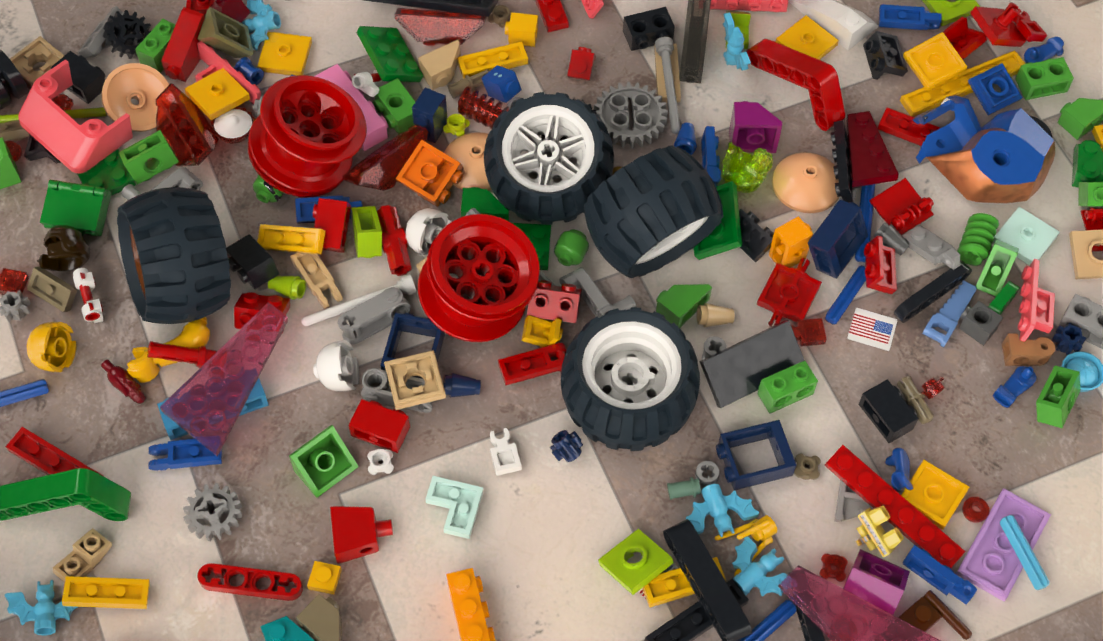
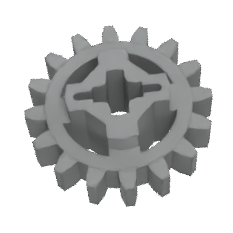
[183,483,243,541]

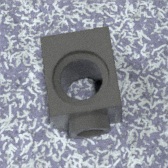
[959,301,1003,346]

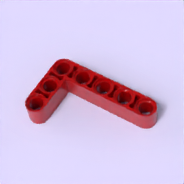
[746,39,845,131]

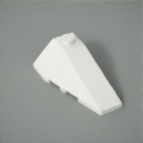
[788,0,879,51]

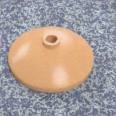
[101,63,173,132]
[444,132,492,191]
[772,152,839,213]

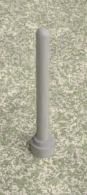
[655,37,680,134]

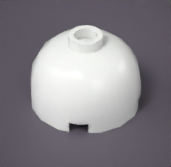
[406,208,452,257]
[313,340,359,392]

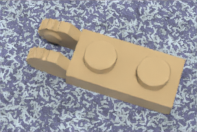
[290,252,343,309]

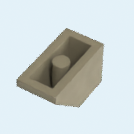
[296,594,342,641]

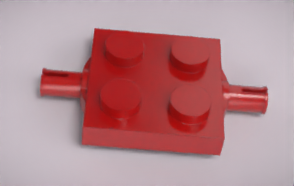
[757,258,822,327]

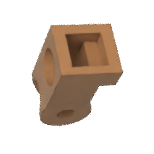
[1002,333,1055,366]

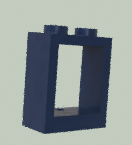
[808,199,868,279]
[381,313,445,379]
[716,420,796,491]

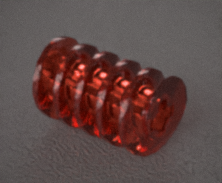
[458,86,509,130]

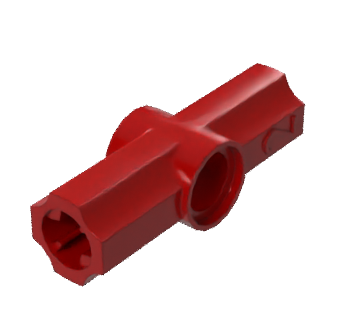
[377,205,412,276]

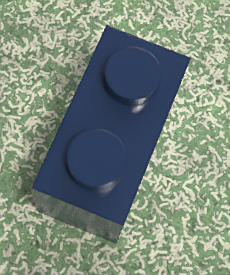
[412,87,447,143]

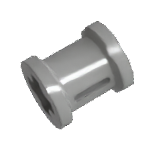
[702,336,726,360]

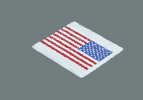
[847,308,897,351]

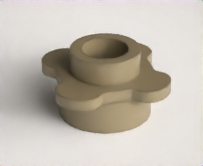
[488,5,512,28]
[794,453,821,480]

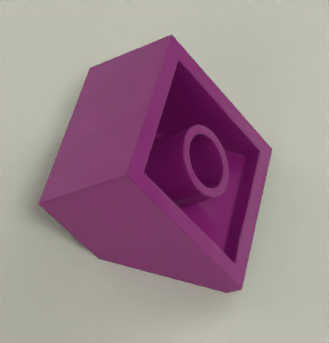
[729,101,782,153]
[841,549,910,618]

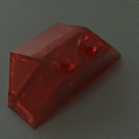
[395,8,487,46]
[156,83,219,167]
[343,124,428,191]

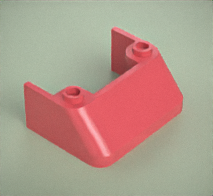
[18,60,133,174]

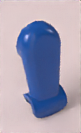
[1024,37,1064,63]
[993,366,1037,408]
[885,448,913,491]

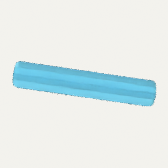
[1000,515,1050,590]

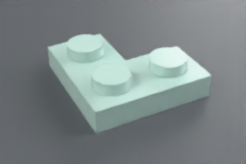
[426,476,484,539]

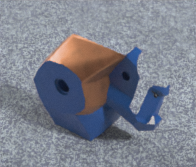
[911,95,1055,203]

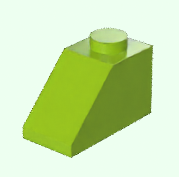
[351,206,382,258]

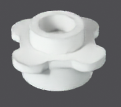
[367,449,394,475]

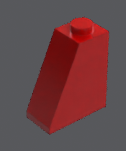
[161,7,210,82]

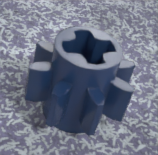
[1052,323,1086,355]
[550,430,583,462]

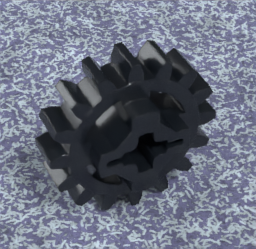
[103,10,151,59]

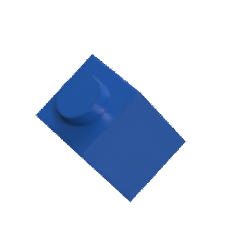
[481,65,522,103]

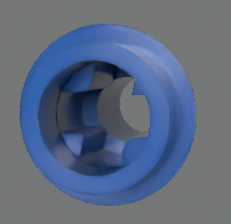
[674,123,697,155]

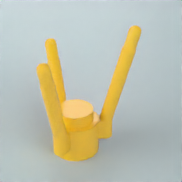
[714,515,777,576]

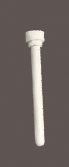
[301,274,417,326]

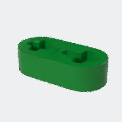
[988,281,1020,315]

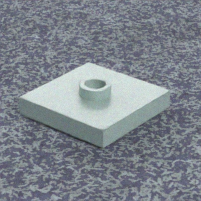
[993,207,1060,265]

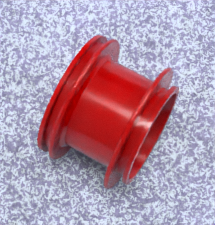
[248,75,367,197]
[418,214,540,342]

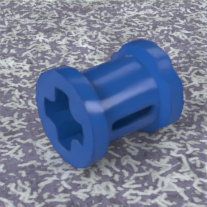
[234,57,264,85]

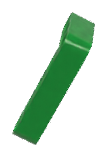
[0,468,131,521]

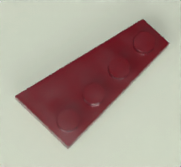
[846,111,899,187]

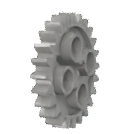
[594,82,668,149]

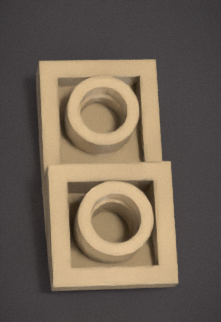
[53,528,112,582]

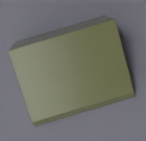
[198,7,254,58]

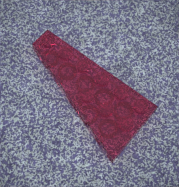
[160,302,288,457]

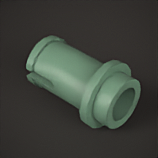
[667,477,701,500]

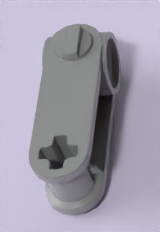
[338,287,411,345]
[361,368,433,413]

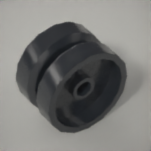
[0,50,29,109]

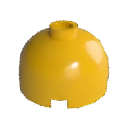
[26,322,76,372]

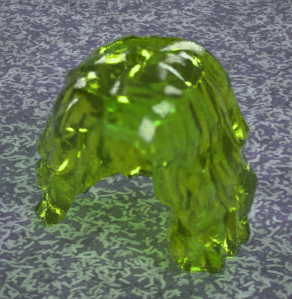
[722,142,773,193]

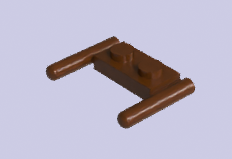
[874,590,972,641]

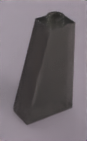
[679,0,711,83]

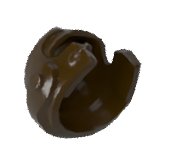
[37,225,90,271]

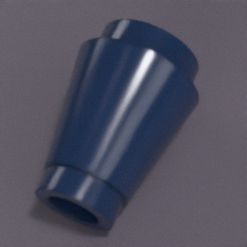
[444,373,481,398]

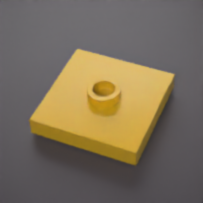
[775,15,839,60]
[257,32,312,75]
[903,32,968,91]
[184,68,250,120]
[901,460,970,530]

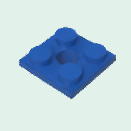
[968,63,1023,116]

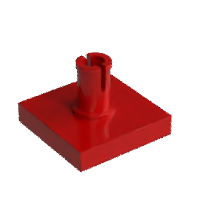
[970,2,1026,47]

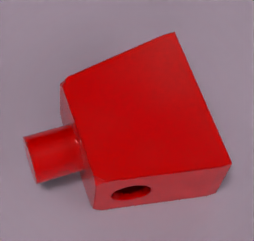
[330,506,393,564]

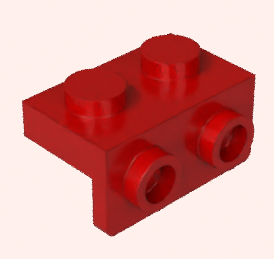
[943,16,987,59]
[864,235,897,294]
[234,292,290,334]

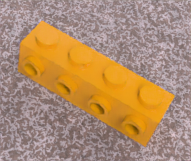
[446,568,496,641]

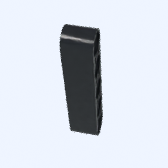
[663,519,752,641]

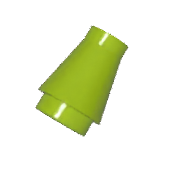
[267,276,306,300]

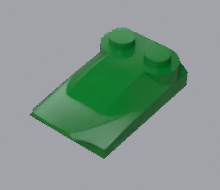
[1072,140,1103,188]

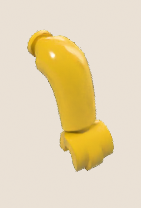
[127,317,210,383]

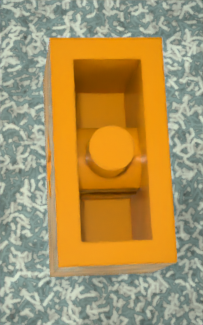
[769,216,813,268]

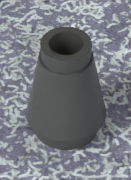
[873,222,910,256]

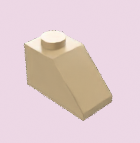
[418,40,461,90]

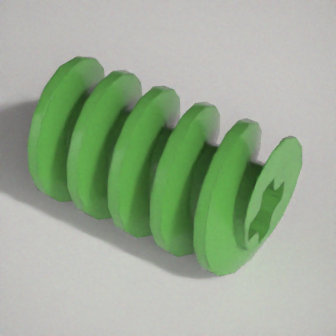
[957,213,999,266]

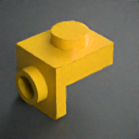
[521,315,563,347]

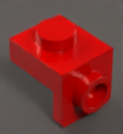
[567,47,596,81]

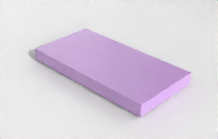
[956,488,1051,602]

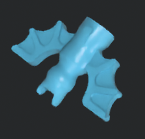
[242,0,281,50]
[723,12,751,71]
[686,484,759,537]
[732,536,796,596]
[5,580,78,636]

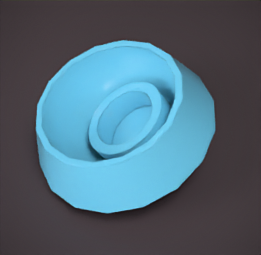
[1061,352,1103,392]

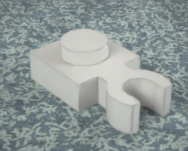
[490,428,522,476]

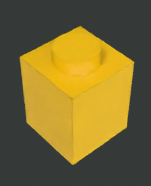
[505,12,538,47]

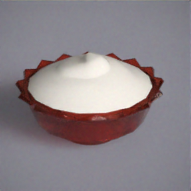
[210,106,255,144]

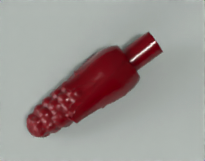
[101,359,146,404]

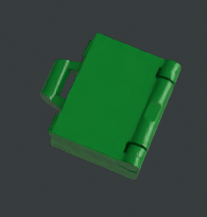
[40,179,112,237]

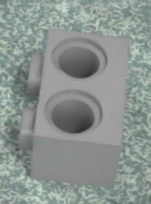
[1058,294,1103,349]

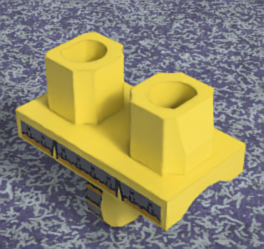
[855,506,904,558]

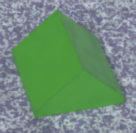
[289,425,359,497]

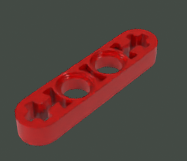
[197,563,303,601]

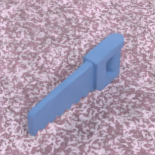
[922,280,977,348]

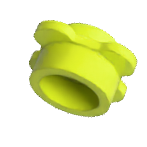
[443,114,470,137]

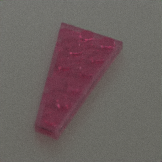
[778,565,941,641]

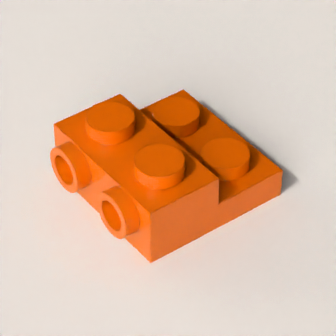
[396,140,464,207]

